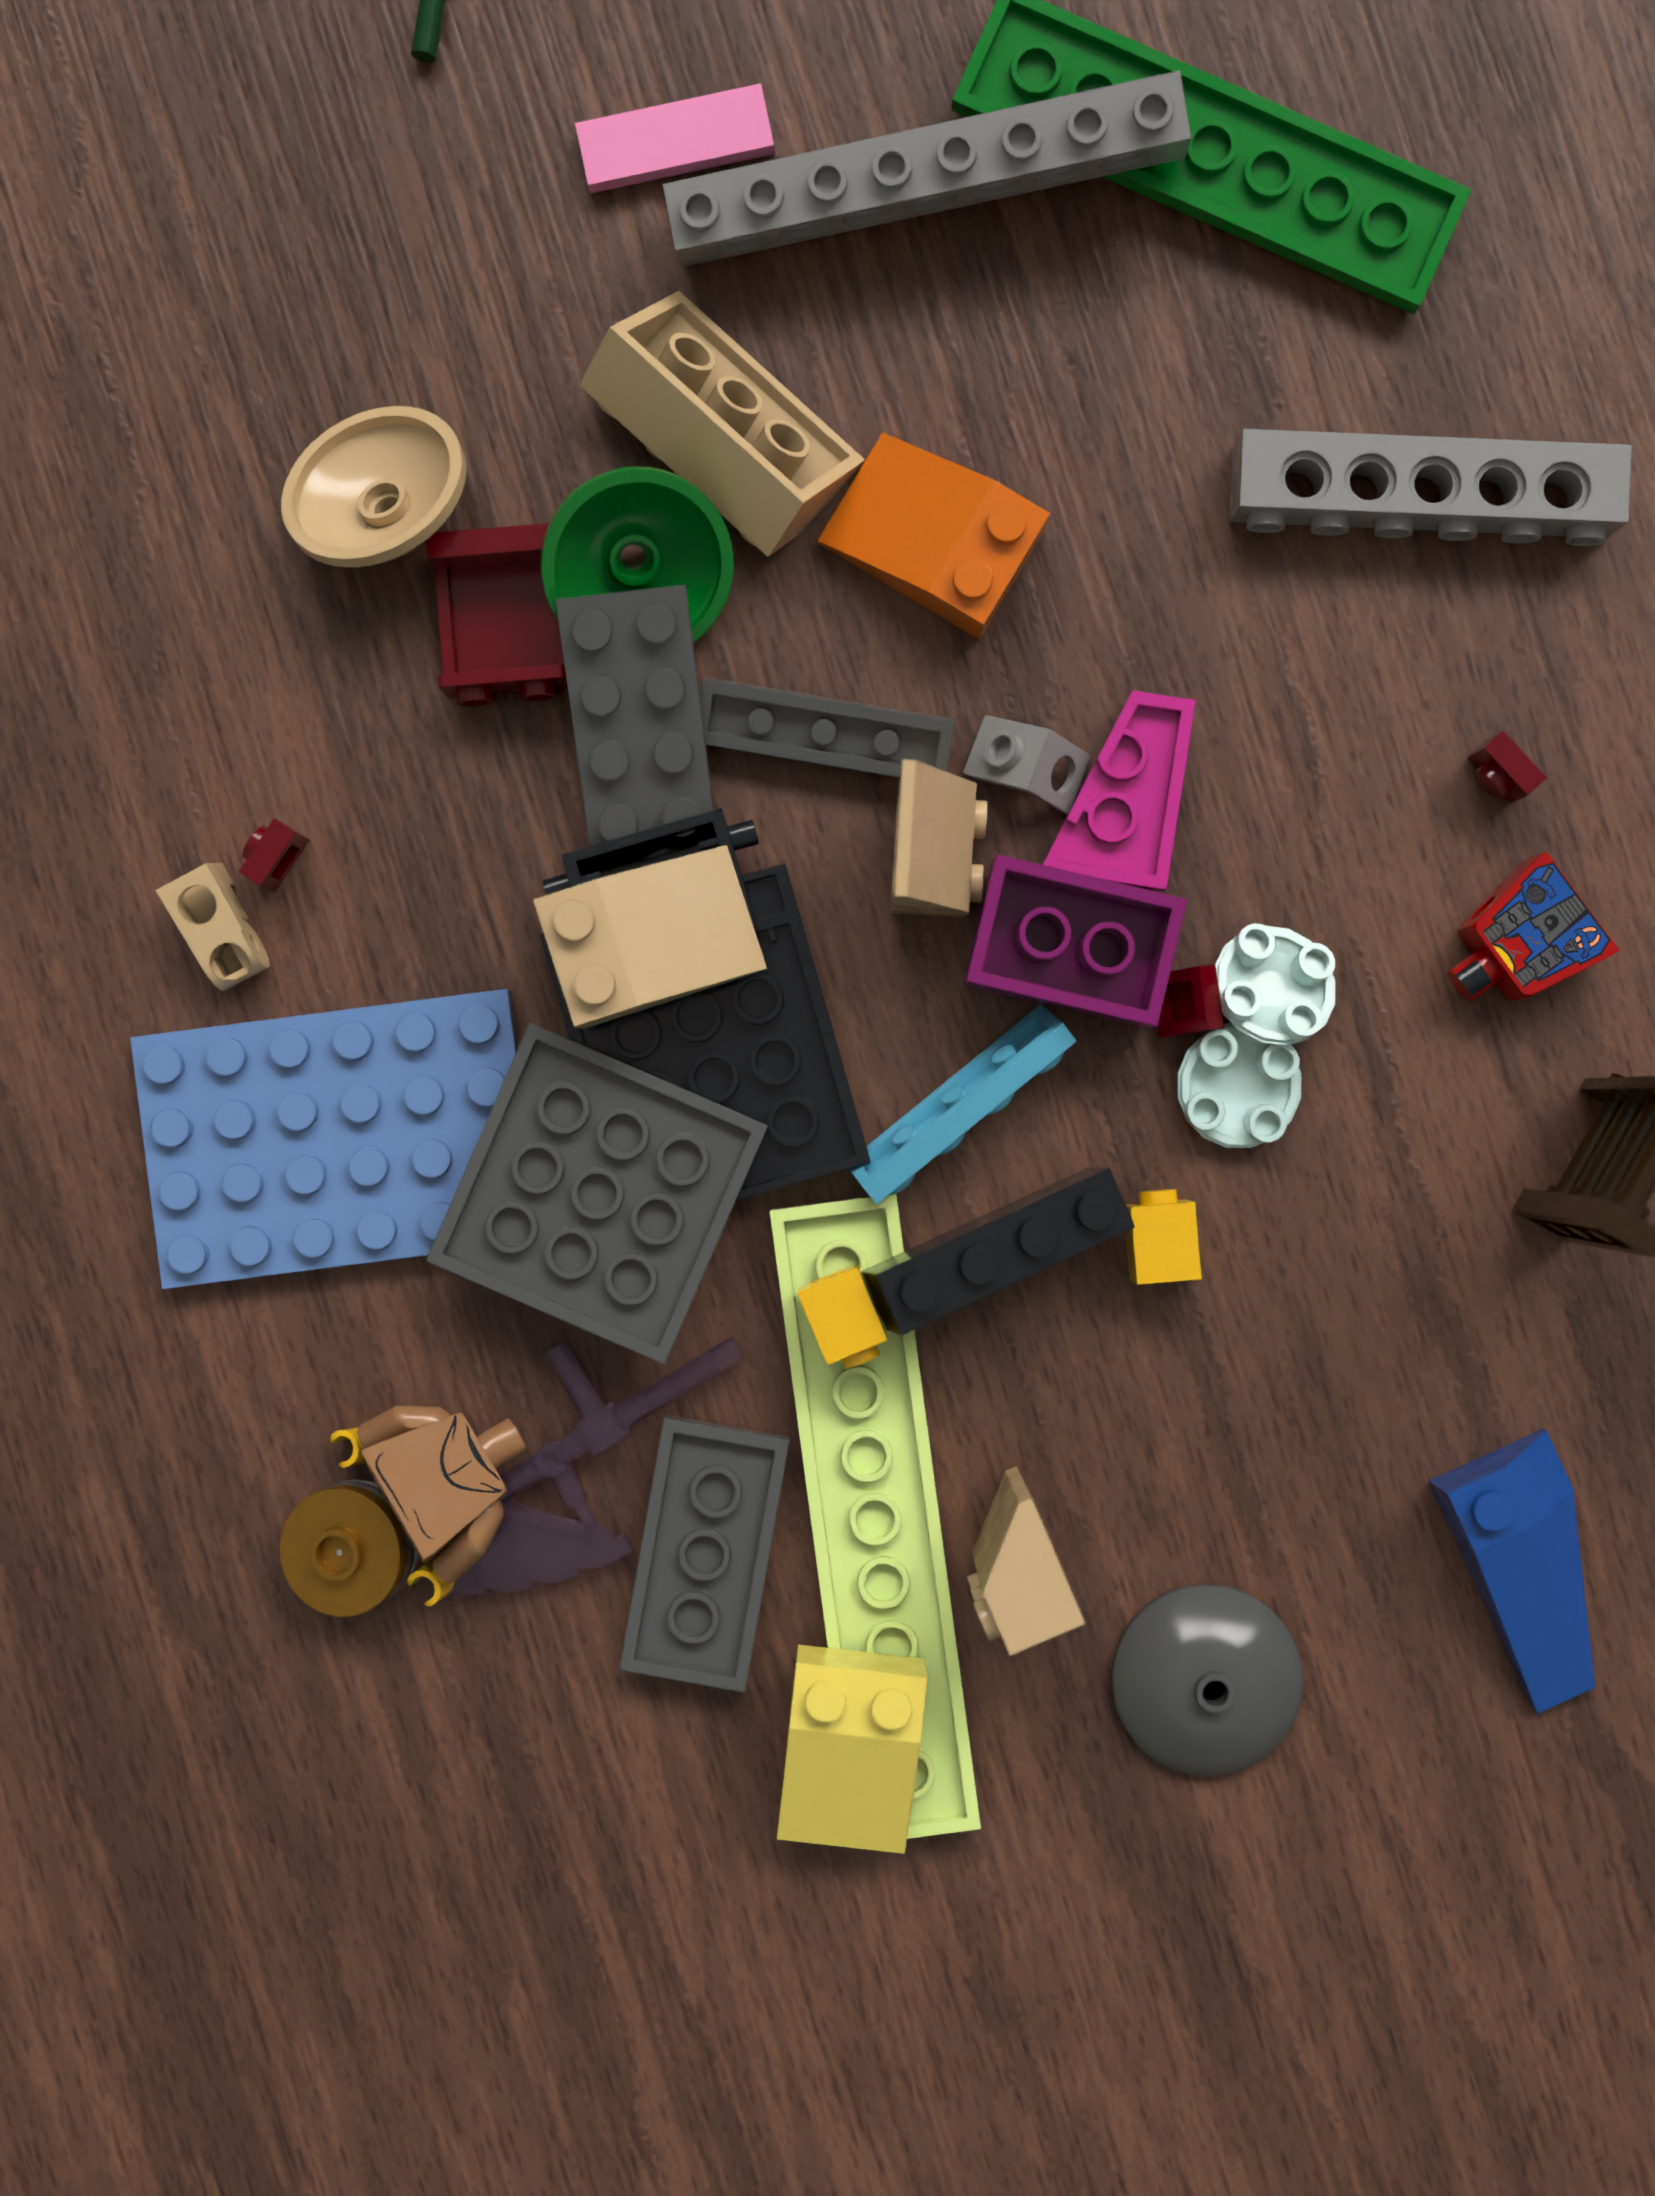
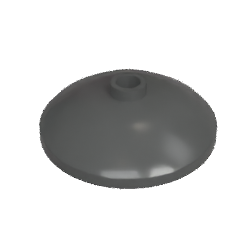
[1111,1583,1303,1776]

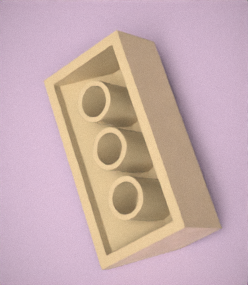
[579,291,865,557]

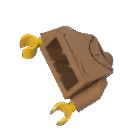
[330,1406,527,1607]

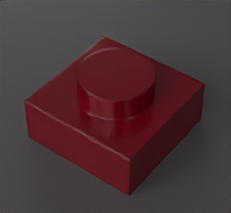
[1467,731,1547,804]
[239,818,310,892]
[1157,965,1224,1038]

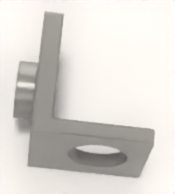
[963,715,1090,814]

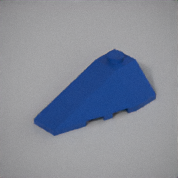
[1428,1428,1595,1714]

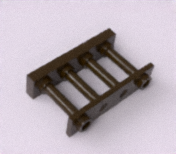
[1511,1073,1655,1257]

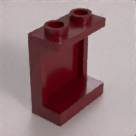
[426,523,568,707]

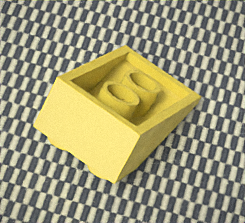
[777,1644,928,1854]

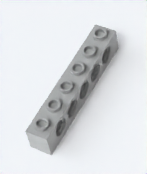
[1229,429,1632,546]

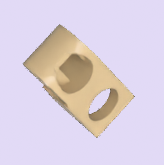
[155,863,270,991]

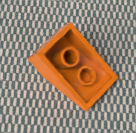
[817,432,1051,640]

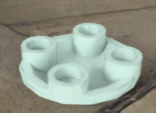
[1215,923,1336,1046]
[1177,1023,1301,1148]

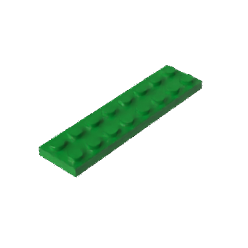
[951,0,1472,315]

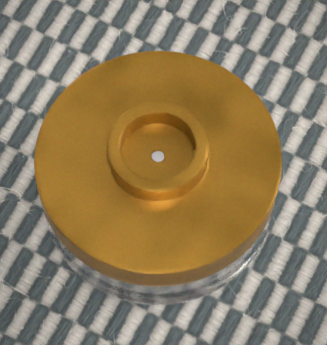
[280,1479,418,1617]

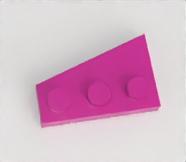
[1042,691,1196,892]

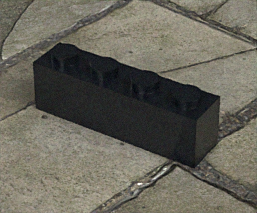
[861,1168,1135,1335]

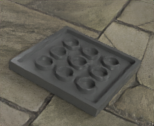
[426,1022,769,1365]

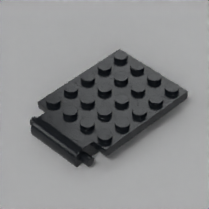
[540,808,871,1201]

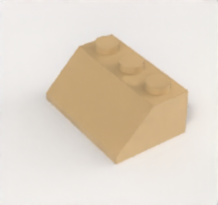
[967,1466,1085,1655]

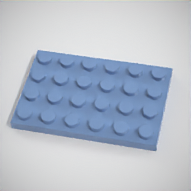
[130,989,518,1289]

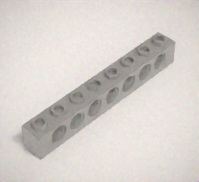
[663,70,1191,267]

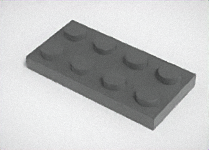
[556,584,714,846]
[619,1415,790,1693]

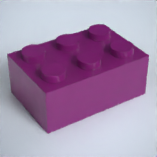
[963,854,1188,1029]

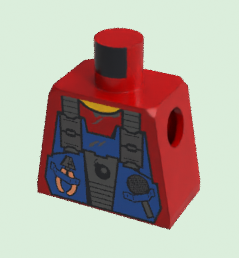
[1447,851,1619,1002]

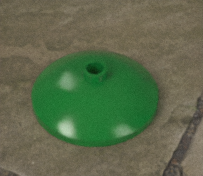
[540,466,734,642]

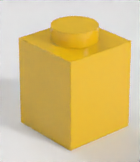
[1125,1189,1202,1285]
[797,1263,888,1369]

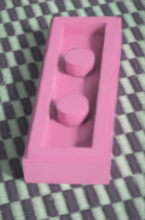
[575,83,775,194]

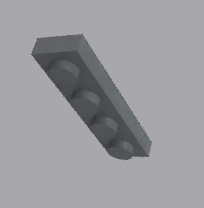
[700,677,956,777]

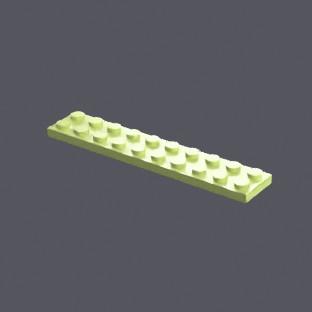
[770,1194,981,1839]

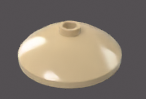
[281,406,467,567]

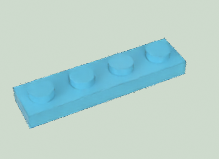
[848,1004,1077,1204]

